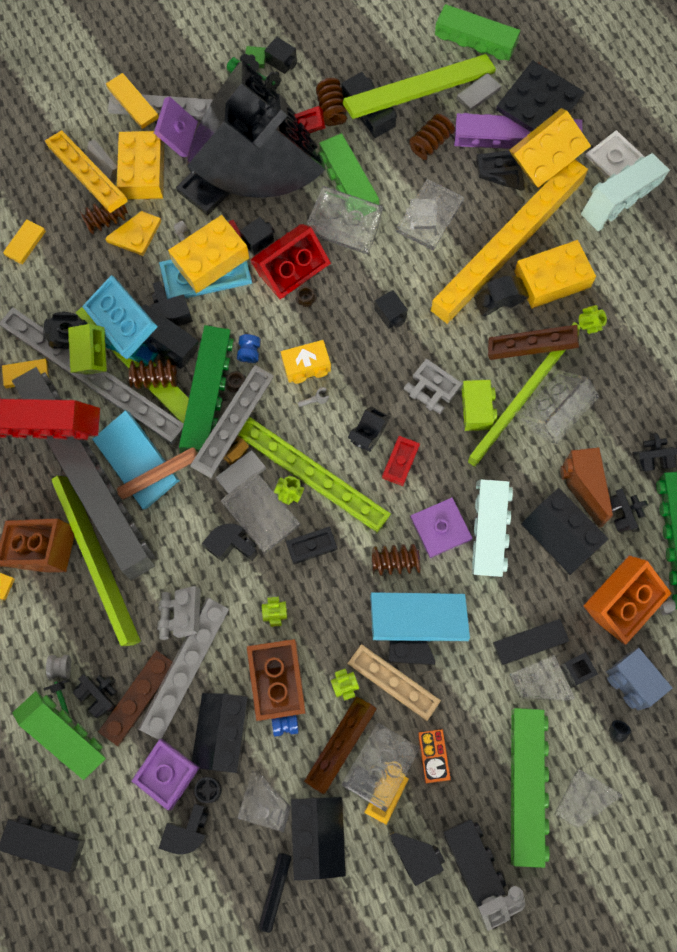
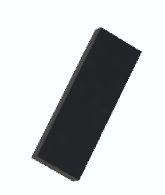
[493,619,569,666]

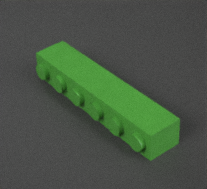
[511,708,550,868]

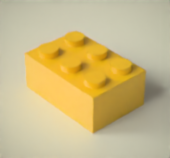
[509,108,591,188]
[117,131,165,200]
[168,215,249,294]
[514,240,596,309]

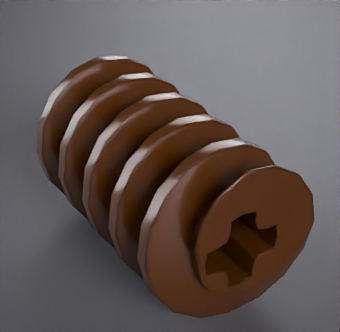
[316,78,348,126]
[409,114,455,160]
[80,203,128,235]
[129,359,177,389]
[371,544,421,576]

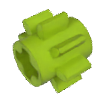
[579,305,607,334]
[274,476,304,505]
[262,596,287,627]
[330,669,359,701]

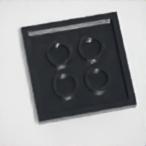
[496,60,585,132]

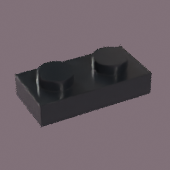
[286,526,338,565]

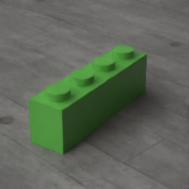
[435,4,520,61]
[317,133,379,219]
[12,691,106,780]

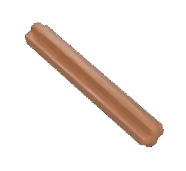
[117,448,198,499]

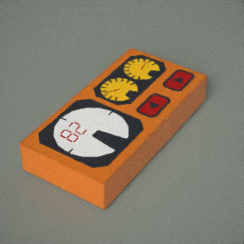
[418,729,451,783]

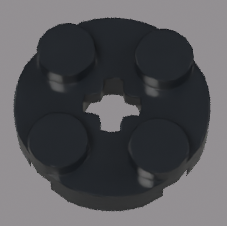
[43,312,88,349]

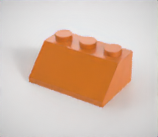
[584,555,672,645]

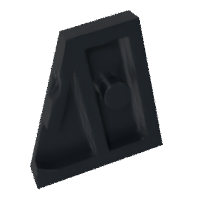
[476,151,525,191]
[389,640,435,665]

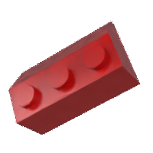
[250,224,331,300]

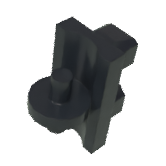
[632,433,677,471]
[610,488,648,533]
[72,674,117,719]

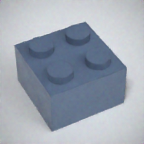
[606,648,672,711]

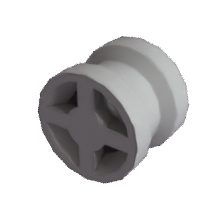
[46,655,71,679]

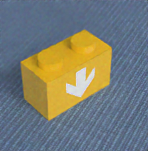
[280,340,331,384]

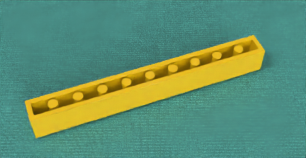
[431,159,588,324]

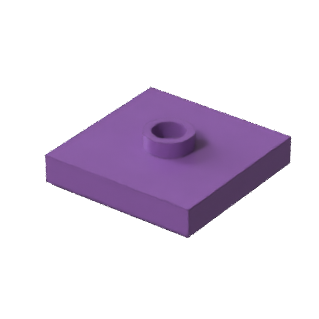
[154,97,198,157]
[410,498,473,558]
[132,739,200,811]

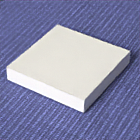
[585,130,645,178]

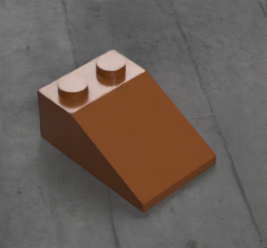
[560,447,613,527]
[0,519,74,572]
[246,639,306,721]

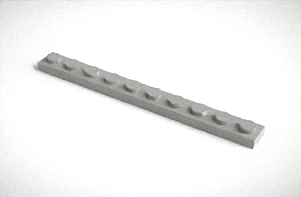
[0,307,183,445]

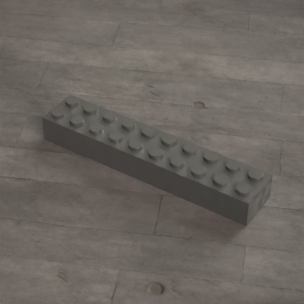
[12,367,156,581]

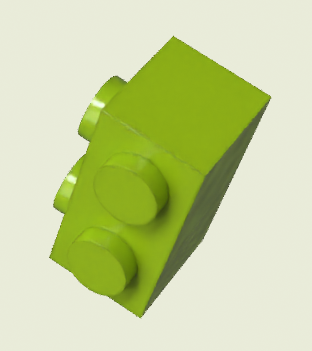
[68,324,107,375]
[461,380,497,431]

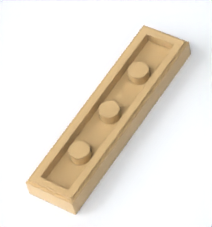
[348,644,441,721]

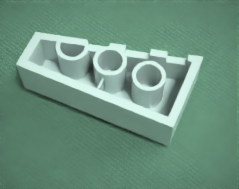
[581,153,670,231]
[472,479,513,577]

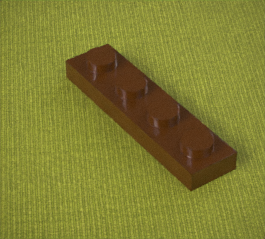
[488,325,579,360]
[98,650,172,746]
[304,696,377,795]

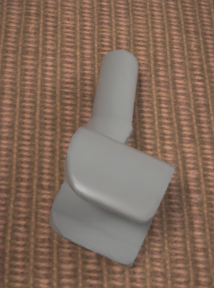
[174,220,188,241]
[298,387,329,407]
[659,581,676,616]

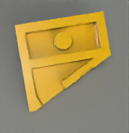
[105,211,161,256]

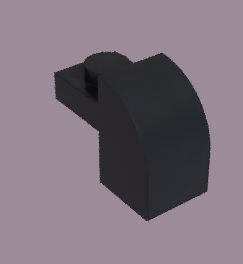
[474,276,529,316]
[150,281,193,326]
[348,407,390,452]
[202,523,258,562]
[158,804,209,855]

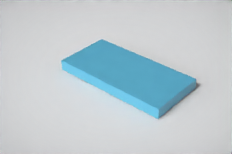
[159,260,252,299]
[82,275,158,359]
[92,410,180,509]
[370,592,470,641]

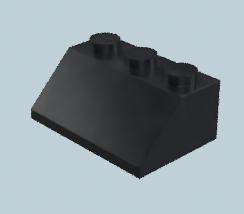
[521,488,609,575]
[192,693,250,774]
[291,797,346,881]
[388,831,445,886]

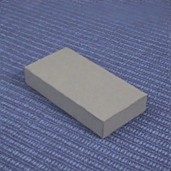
[457,73,501,112]
[86,140,117,183]
[216,450,266,496]

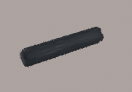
[258,853,291,933]

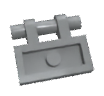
[404,358,463,414]
[157,586,200,640]
[478,886,525,931]

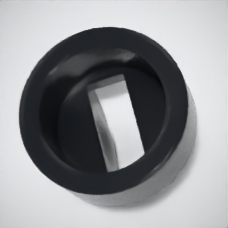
[609,720,631,742]

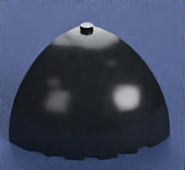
[187,59,326,198]

